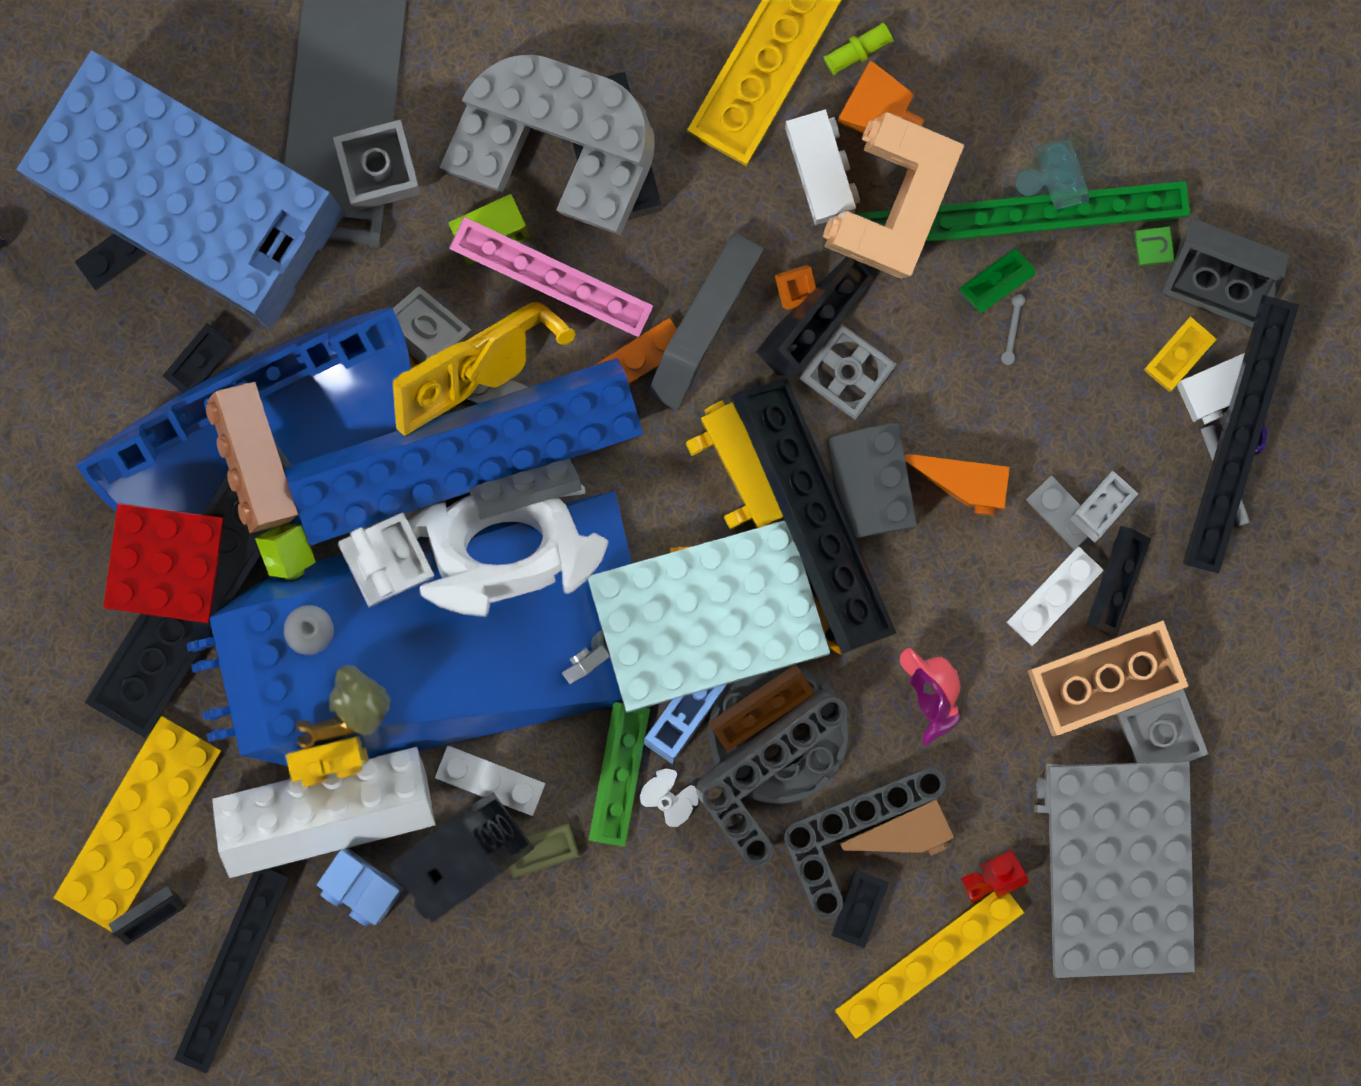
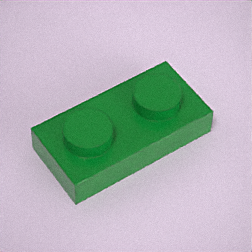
[959,249,1037,314]

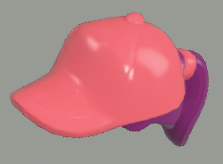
[900,648,961,747]

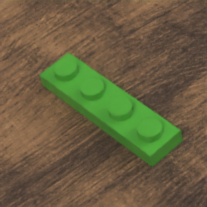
[589,702,650,847]

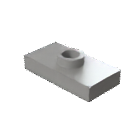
[1069,471,1138,542]

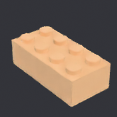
[1027,621,1189,736]

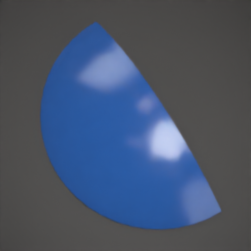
[76,307,411,538]

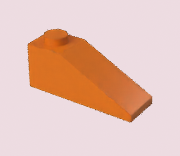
[904,454,1010,516]

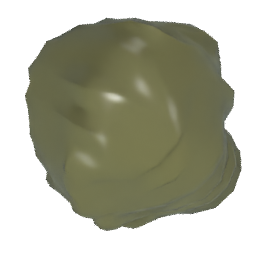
[329,665,390,735]

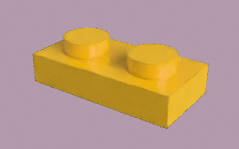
[1144,316,1217,393]

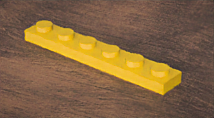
[835,891,1024,1039]

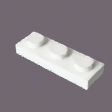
[1006,546,1104,646]
[435,746,546,816]

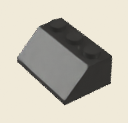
[1162,218,1289,328]
[828,423,917,539]

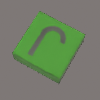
[1134,226,1174,266]

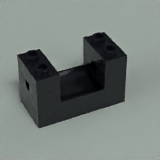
[389,792,535,923]

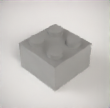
[333,119,421,212]

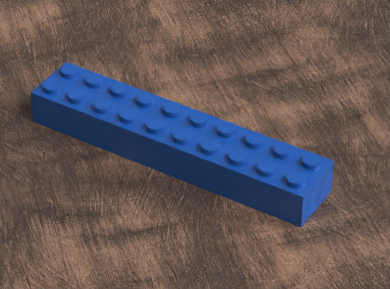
[284,358,643,545]

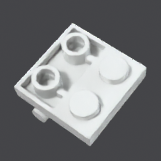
[338,513,434,607]

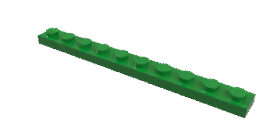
[856,181,1190,243]

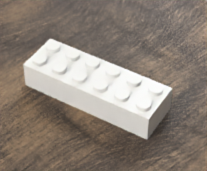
[212,747,435,878]

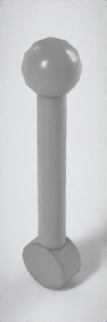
[1001,294,1025,365]

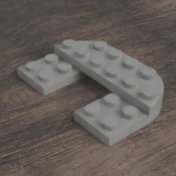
[440,55,655,236]

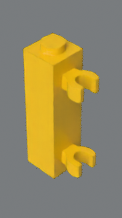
[686,401,784,530]

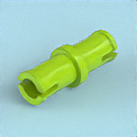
[823,22,894,76]

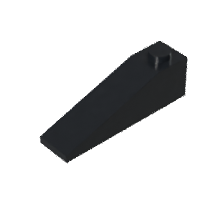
[756,256,878,376]

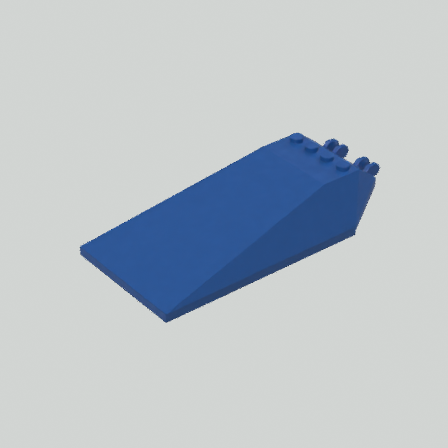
[187,491,632,766]

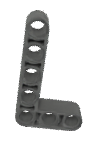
[647,232,765,411]
[696,690,847,867]
[784,768,946,919]

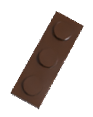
[708,664,815,752]

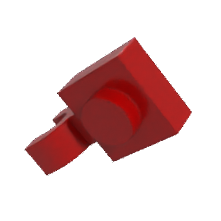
[961,850,1029,903]

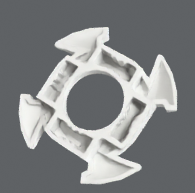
[408,485,608,616]

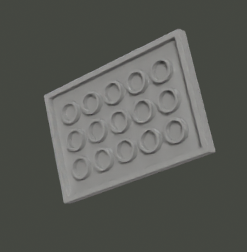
[1048,761,1195,978]

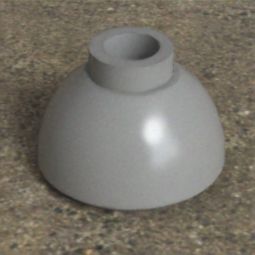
[284,605,334,655]

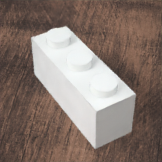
[785,109,860,225]

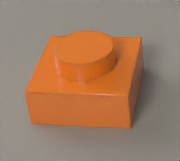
[775,265,816,310]

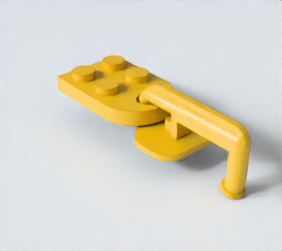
[392,302,576,436]

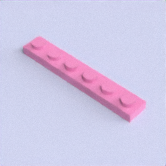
[449,217,653,337]

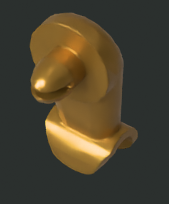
[296,715,357,749]

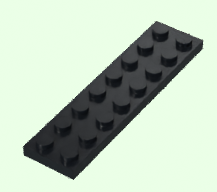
[732,379,896,654]
[85,474,273,738]

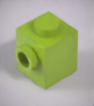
[255,523,316,580]

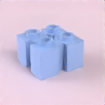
[317,848,404,927]

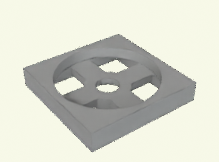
[800,323,897,420]

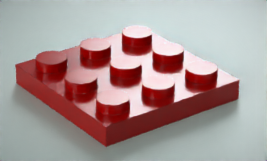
[103,503,224,623]

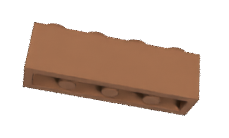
[206,382,298,533]

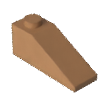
[839,799,954,856]

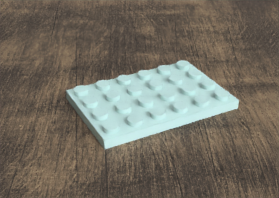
[588,521,830,713]

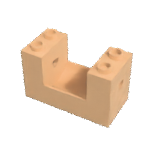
[822,112,964,279]

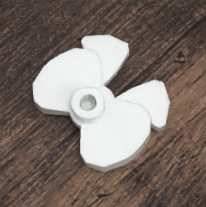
[640,769,698,827]

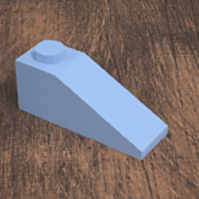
[644,684,727,764]

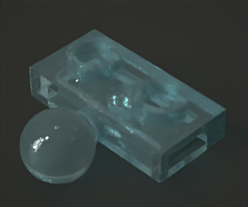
[1015,139,1089,210]

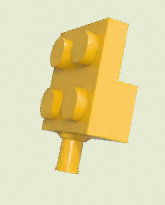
[286,736,369,787]

